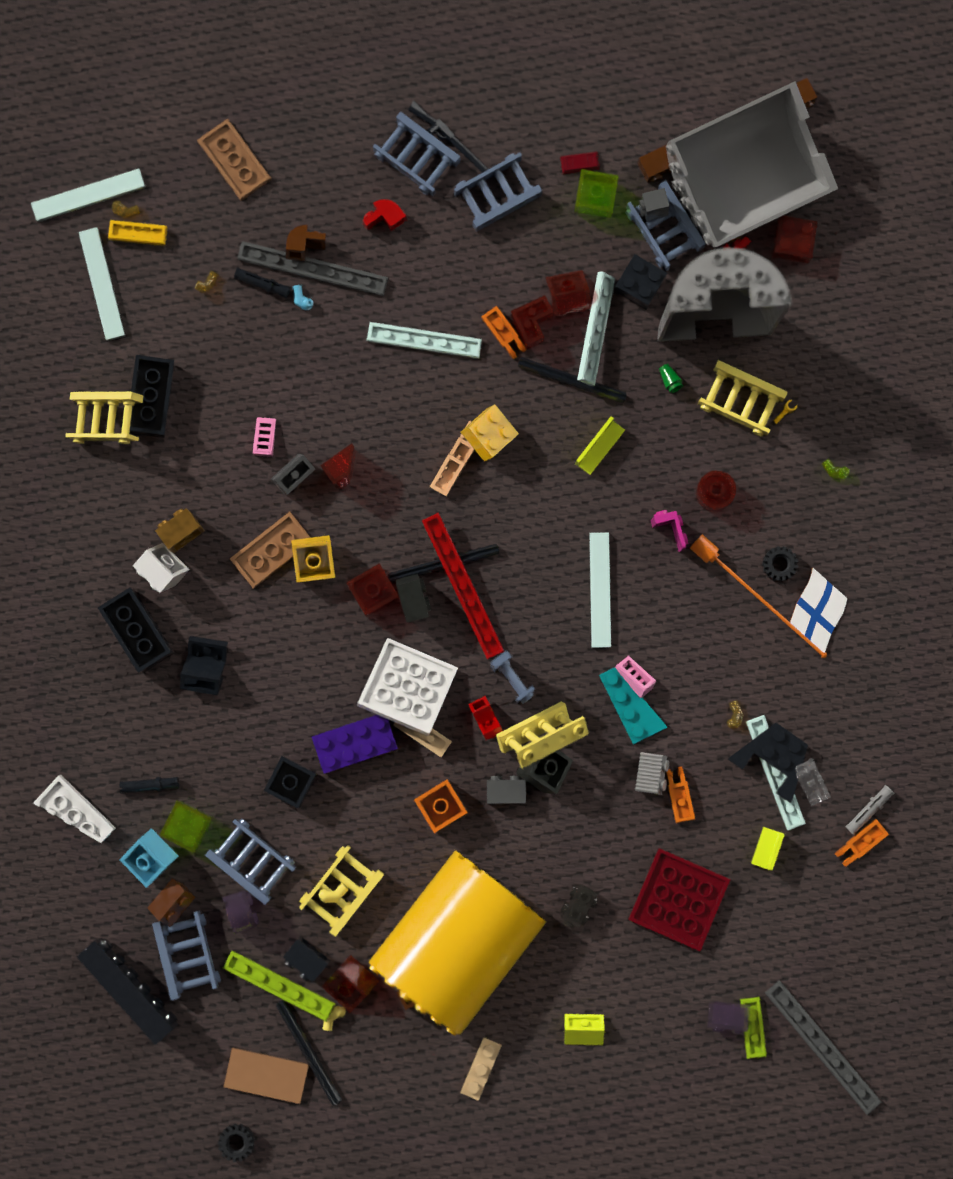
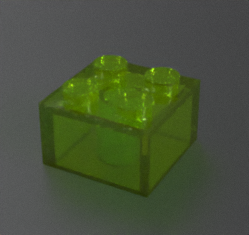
[574,169,619,218]
[159,800,214,853]

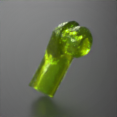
[821,459,850,479]

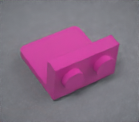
[651,510,688,552]

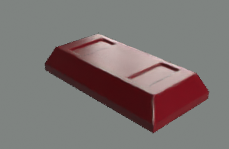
[560,151,600,175]

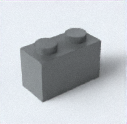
[639,188,669,221]
[271,454,315,495]
[487,776,526,804]

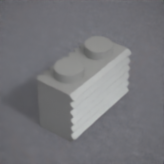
[635,752,669,795]

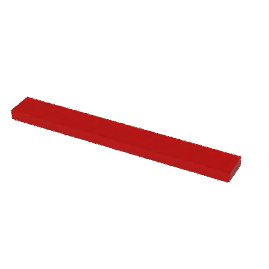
[422,513,504,659]

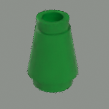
[659,364,683,393]

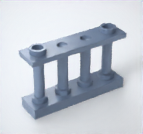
[373,111,460,196]
[454,152,542,232]
[625,181,706,271]
[490,651,535,704]
[205,818,296,905]
[152,910,221,1000]

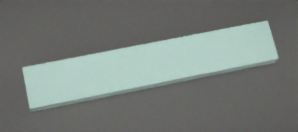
[31,169,145,222]
[79,227,125,341]
[577,271,615,386]
[367,322,482,359]
[589,533,611,648]
[746,715,806,831]

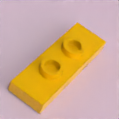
[108,220,167,246]

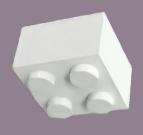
[133,543,190,593]

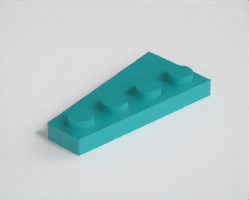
[599,667,667,744]

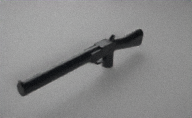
[408,101,490,173]

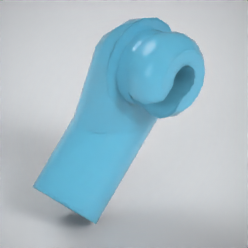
[293,285,313,310]

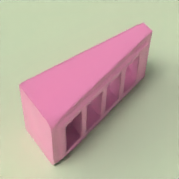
[253,417,276,457]
[615,656,656,698]

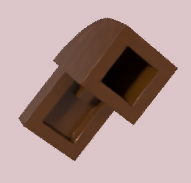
[286,225,326,261]

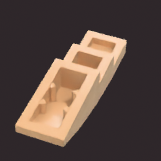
[430,421,475,496]

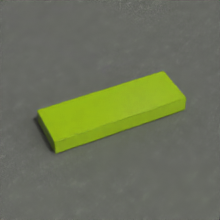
[740,997,767,1059]

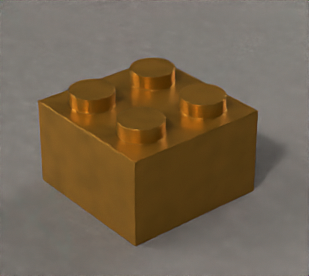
[155,508,205,553]

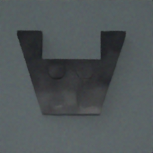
[727,723,808,803]

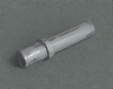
[845,785,894,835]

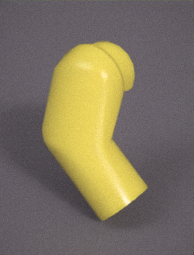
[319,883,349,903]
[323,1005,346,1031]

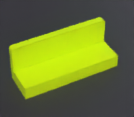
[575,416,625,475]

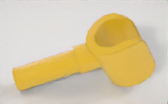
[773,400,797,424]

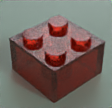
[772,216,818,263]
[346,563,399,617]

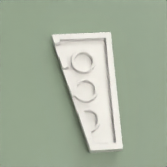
[33,775,116,843]

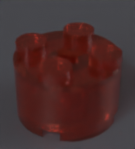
[696,471,736,511]

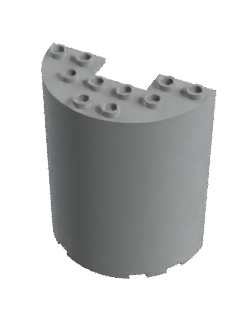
[666,81,838,247]
[658,248,792,341]

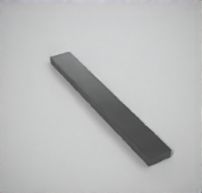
[237,241,388,296]
[764,980,882,1115]

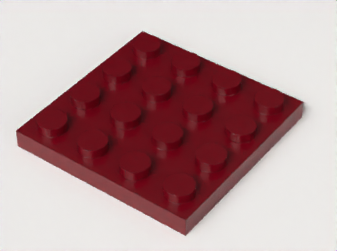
[628,848,730,951]

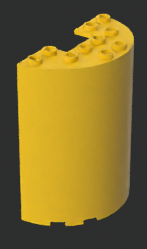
[369,851,546,1036]

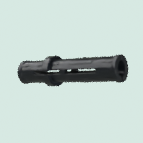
[234,268,291,299]
[119,777,179,794]

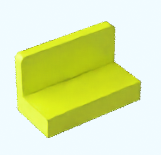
[751,827,784,871]
[564,1014,604,1045]

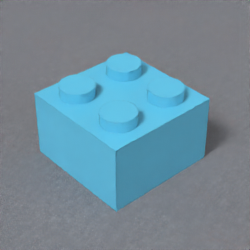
[120,828,179,888]

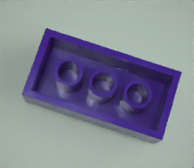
[312,715,398,774]

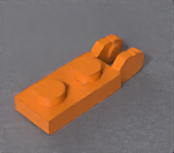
[481,306,526,359]
[666,766,695,823]
[835,819,889,866]

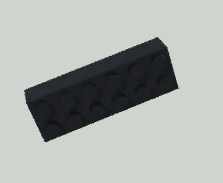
[77,938,179,1045]

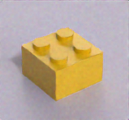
[461,404,519,461]
[291,535,335,583]

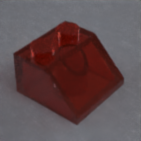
[546,270,591,316]
[321,443,356,489]
[322,955,379,1013]

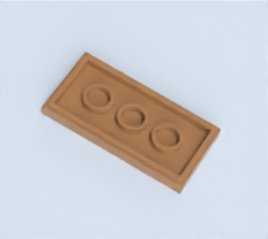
[197,119,271,201]
[230,512,310,589]
[224,1048,309,1104]

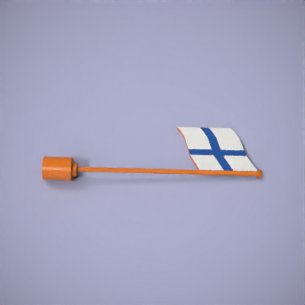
[690,534,847,658]

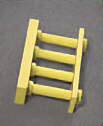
[698,360,788,437]
[65,392,143,444]
[496,701,589,768]
[299,845,384,937]

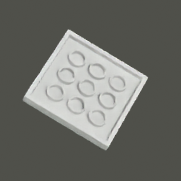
[357,638,458,736]

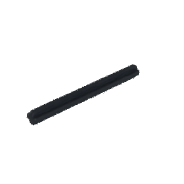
[518,357,627,403]
[388,544,499,583]
[276,1000,341,1106]

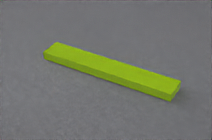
[223,950,336,1021]

